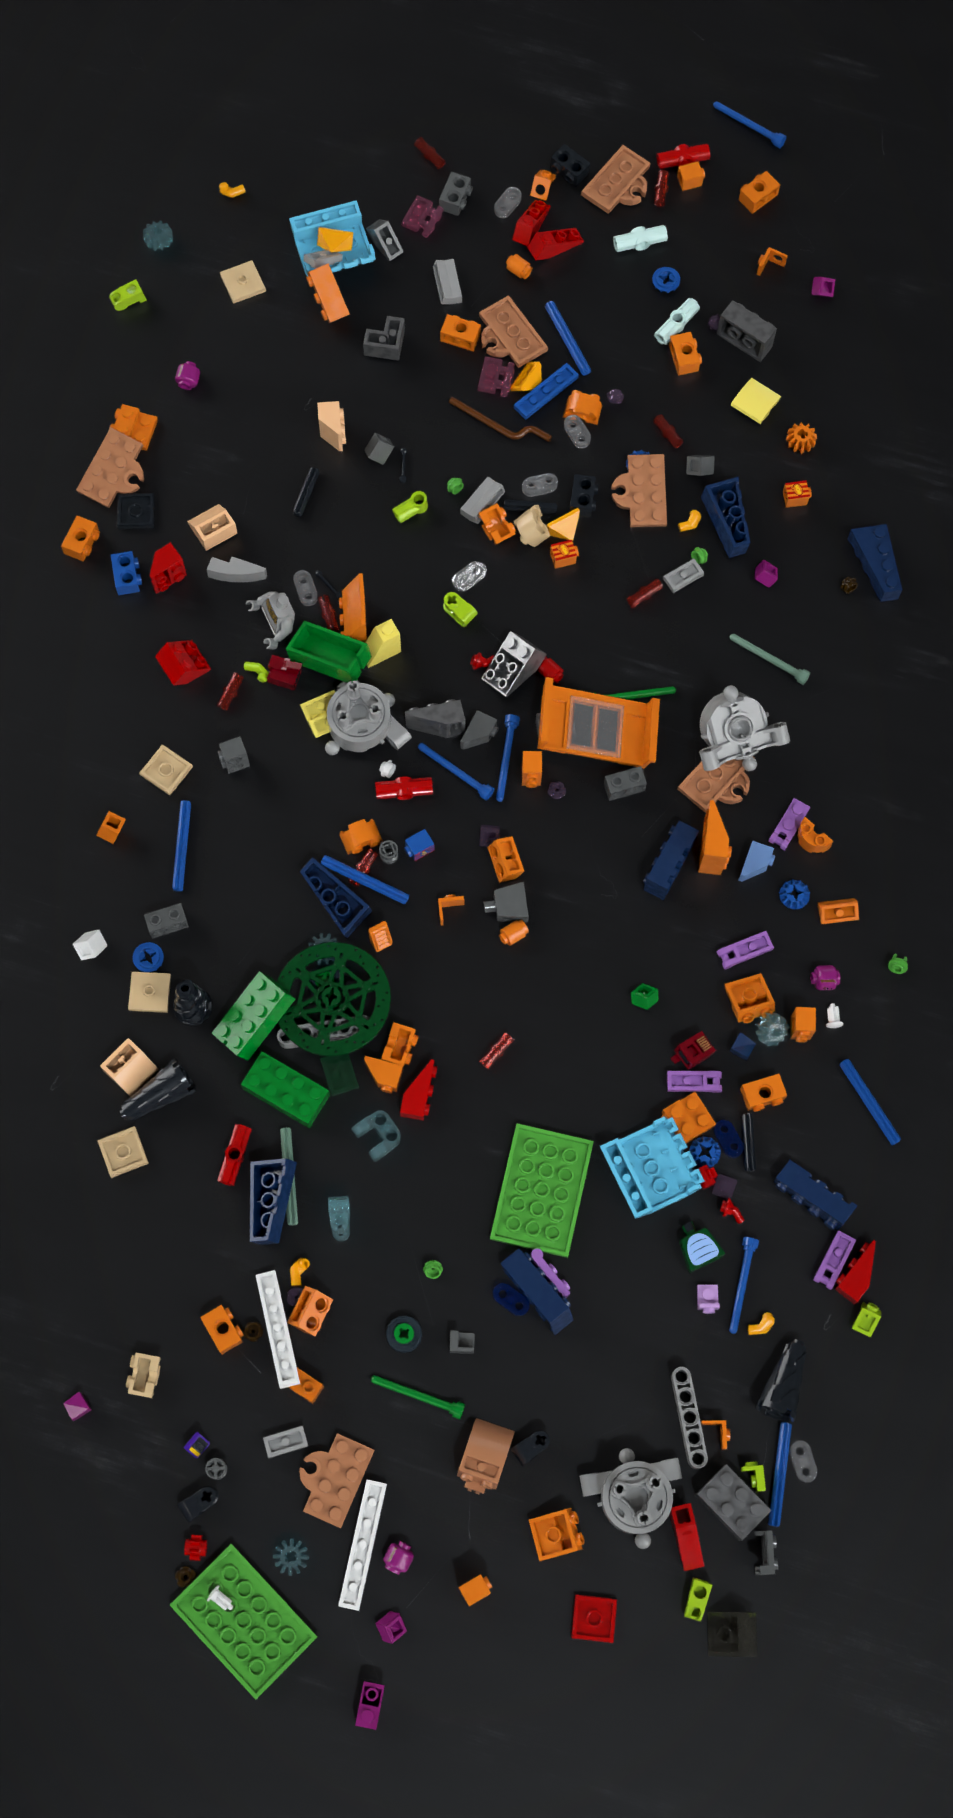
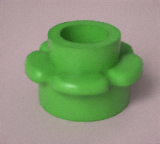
[447,478,464,494]
[691,547,708,564]
[423,1260,443,1279]

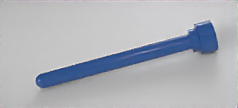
[713,101,787,149]
[496,714,520,802]
[418,743,495,801]
[729,1237,759,1334]

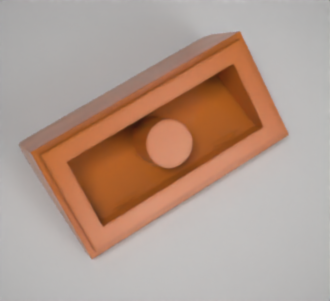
[818,898,859,924]

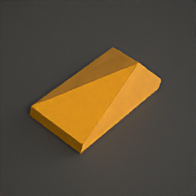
[317,227,354,252]
[509,362,542,391]
[547,508,580,541]

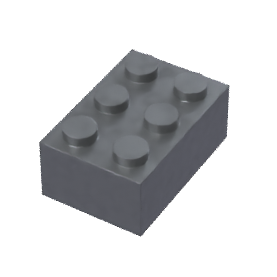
[717,301,777,362]
[695,1464,771,1541]

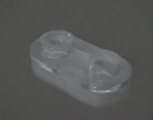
[494,187,522,218]
[564,415,591,448]
[522,473,558,497]
[452,561,486,591]
[293,570,318,606]
[789,1441,817,1483]

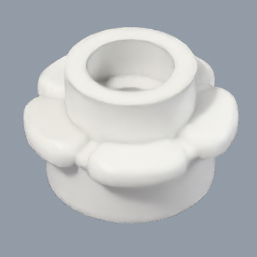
[379,760,396,778]

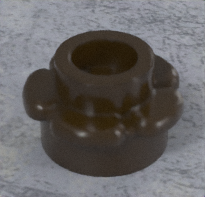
[841,577,858,594]
[243,1322,263,1342]
[175,1566,196,1588]

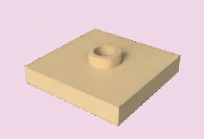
[220,260,266,304]
[139,744,193,795]
[128,972,171,1013]
[97,1126,149,1178]

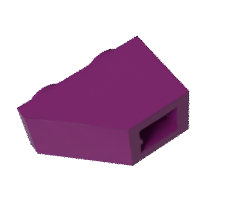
[355,1681,385,1730]

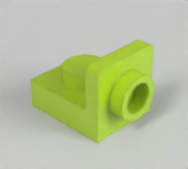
[852,1302,881,1337]
[741,1462,766,1492]

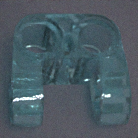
[351,1110,401,1161]
[328,1196,350,1241]

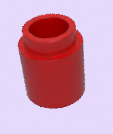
[538,657,564,683]

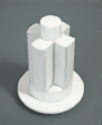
[826,1003,844,1028]
[207,1585,233,1610]

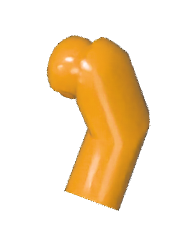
[219,182,246,198]
[678,510,701,532]
[290,1258,310,1286]
[748,1312,775,1335]

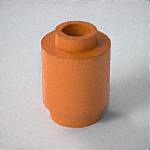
[506,254,533,279]
[499,920,529,946]

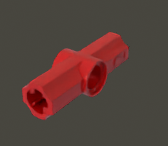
[656,144,710,169]
[375,776,433,800]
[217,1124,252,1186]

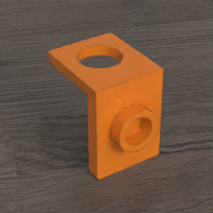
[530,170,556,200]
[757,247,788,276]
[438,895,464,926]
[700,1420,730,1450]

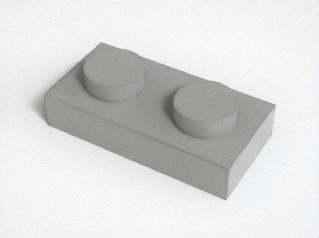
[304,250,343,268]
[663,559,704,593]
[263,1426,308,1458]

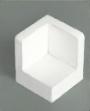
[73,930,107,960]

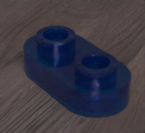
[714,1120,744,1158]
[493,1283,529,1316]

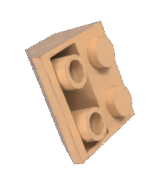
[317,401,346,451]
[187,504,237,551]
[100,1038,159,1097]

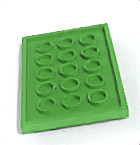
[490,1123,594,1258]
[170,1544,318,1700]

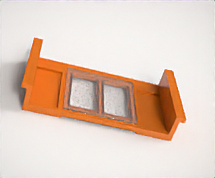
[538,677,660,768]

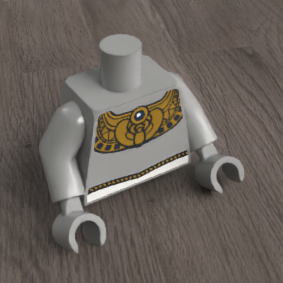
[246,591,295,650]

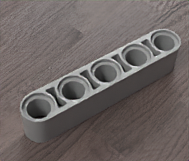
[277,1015,370,1049]
[671,1367,708,1469]

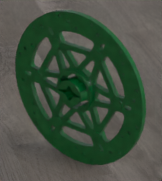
[277,942,391,1056]

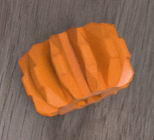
[786,422,817,454]

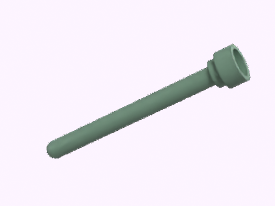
[730,634,811,685]

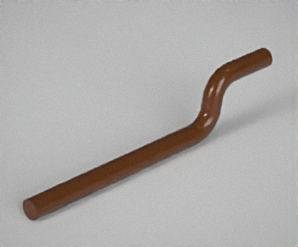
[449,396,552,442]

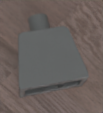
[483,882,529,922]

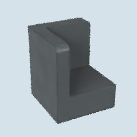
[364,432,394,464]
[686,455,714,476]
[450,1330,475,1354]

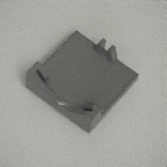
[754,1530,778,1575]

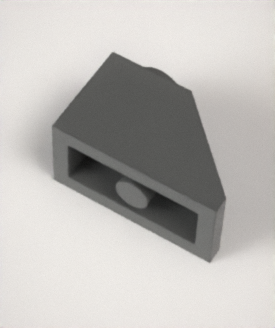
[366,219,404,261]
[460,710,499,750]

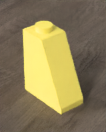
[365,619,401,668]

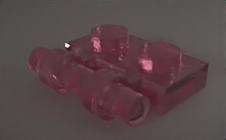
[402,195,444,238]
[478,356,515,397]

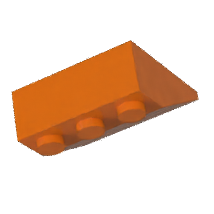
[339,573,367,643]
[698,800,732,875]

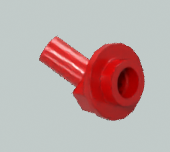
[470,652,495,670]
[720,1197,744,1224]

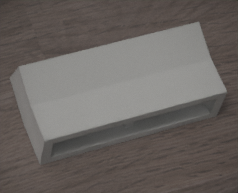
[433,259,462,304]
[460,477,505,524]

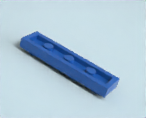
[514,363,579,420]

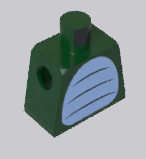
[679,1221,725,1273]

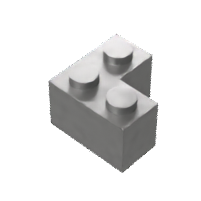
[363,316,405,361]

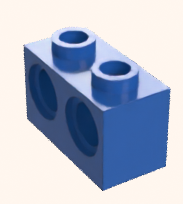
[111,551,142,595]

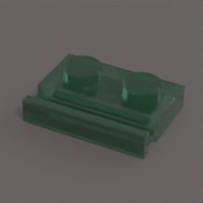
[320,1054,359,1097]

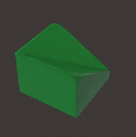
[631,983,659,1010]

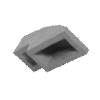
[207,557,267,583]

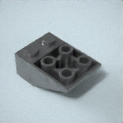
[481,631,547,697]
[405,699,465,738]

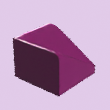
[812,277,835,297]
[755,560,778,587]
[63,1392,91,1421]
[375,1611,407,1644]

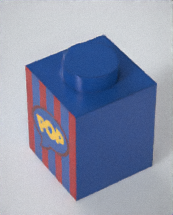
[404,829,435,861]

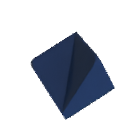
[730,1032,756,1061]

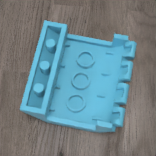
[289,200,376,277]
[600,1117,705,1219]

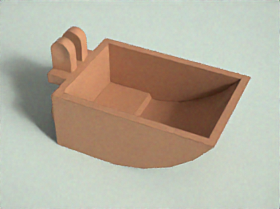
[457,1418,515,1495]

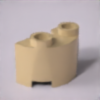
[514,505,550,547]
[126,1353,161,1398]

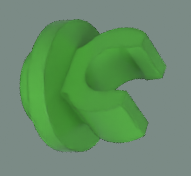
[888,954,908,974]

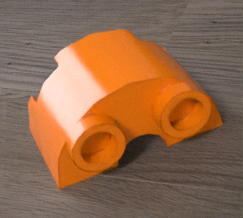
[563,390,602,425]
[479,503,516,545]
[797,817,833,853]
[339,819,383,855]
[381,1022,419,1066]

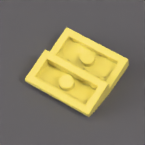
[731,378,781,424]
[300,690,335,738]

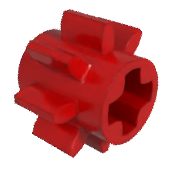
[698,1165,718,1189]
[184,1535,207,1561]

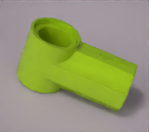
[392,491,428,523]

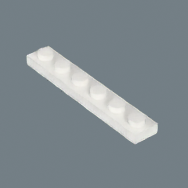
[256,1270,300,1389]
[338,1479,387,1611]

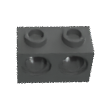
[439,172,473,216]
[217,737,250,774]
[604,766,647,801]
[144,903,189,939]

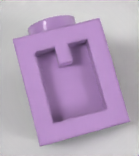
[697,1285,720,1314]

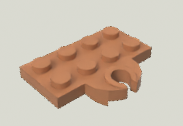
[581,145,650,214]
[479,295,548,368]
[76,427,144,508]
[611,454,667,527]
[677,757,755,813]
[299,1433,374,1528]

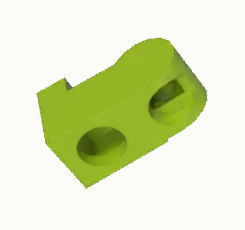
[109,279,147,311]
[684,1577,712,1622]

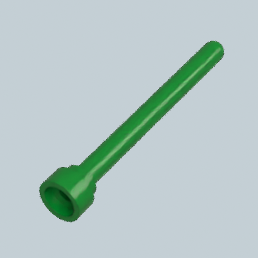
[589,686,676,708]
[371,1375,466,1420]

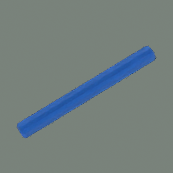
[545,301,591,376]
[172,800,191,891]
[321,855,409,904]
[840,1059,901,1145]
[768,1422,792,1527]

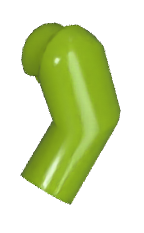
[244,661,269,682]

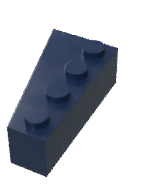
[701,477,751,558]
[847,524,902,602]
[642,821,699,900]
[300,857,372,939]
[250,1158,297,1245]
[773,1160,858,1230]
[500,1249,573,1335]

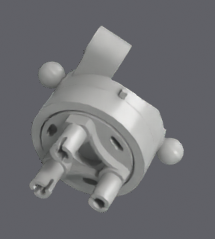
[325,680,412,755]
[699,685,791,771]
[579,1448,682,1549]

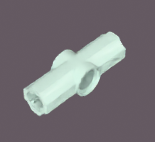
[613,225,668,252]
[654,298,700,345]

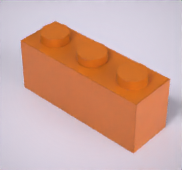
[306,264,350,323]

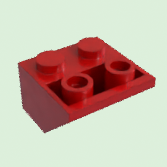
[150,542,187,594]
[155,640,211,685]

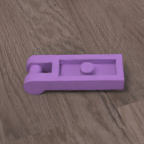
[768,798,810,851]
[717,931,774,969]
[667,1071,722,1093]
[813,1230,856,1290]
[531,1248,571,1298]

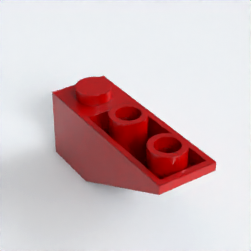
[512,200,551,246]
[527,228,584,261]
[400,1059,438,1121]
[835,1240,876,1304]
[670,1503,704,1571]

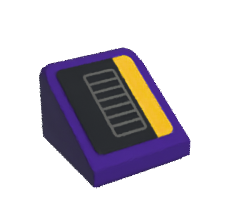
[184,1432,210,1458]

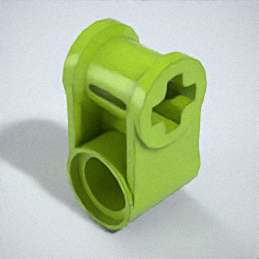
[443,592,478,627]

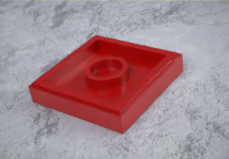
[571,1595,617,1643]

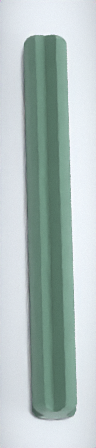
[280,1127,298,1226]

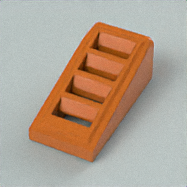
[368,921,393,952]

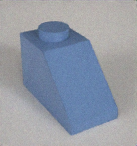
[738,841,776,882]

